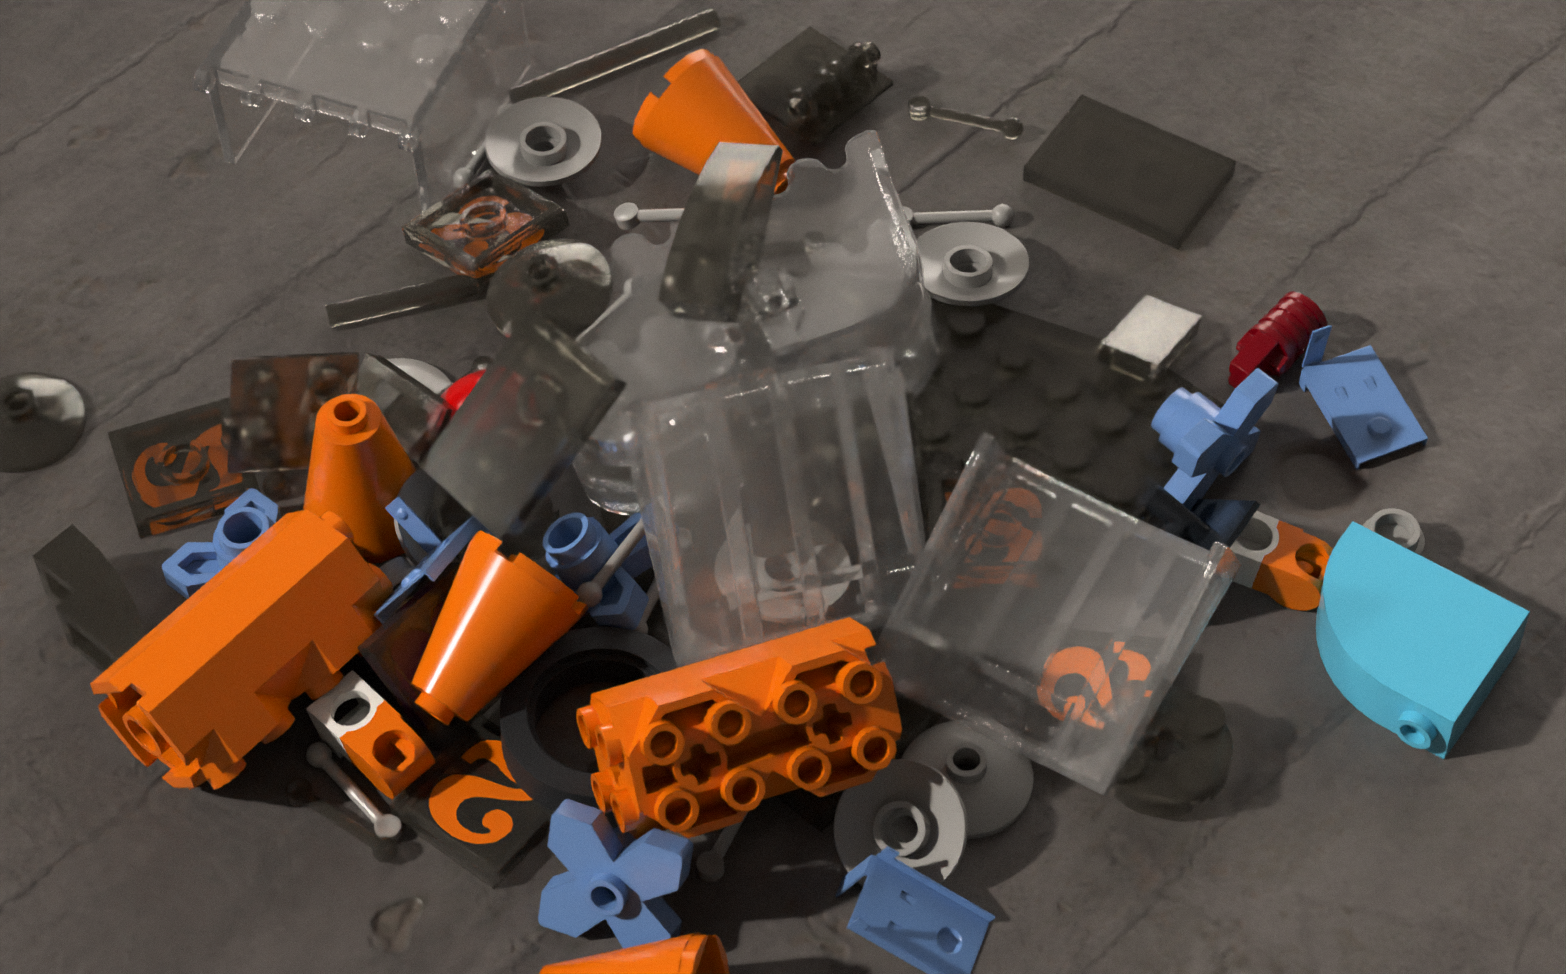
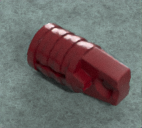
[1228,292,1327,388]

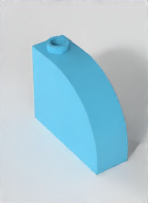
[1316,521,1530,759]

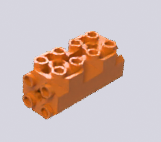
[90,509,394,789]
[576,617,902,839]

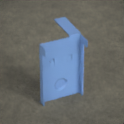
[1298,325,1428,470]
[373,496,494,624]
[835,846,996,974]

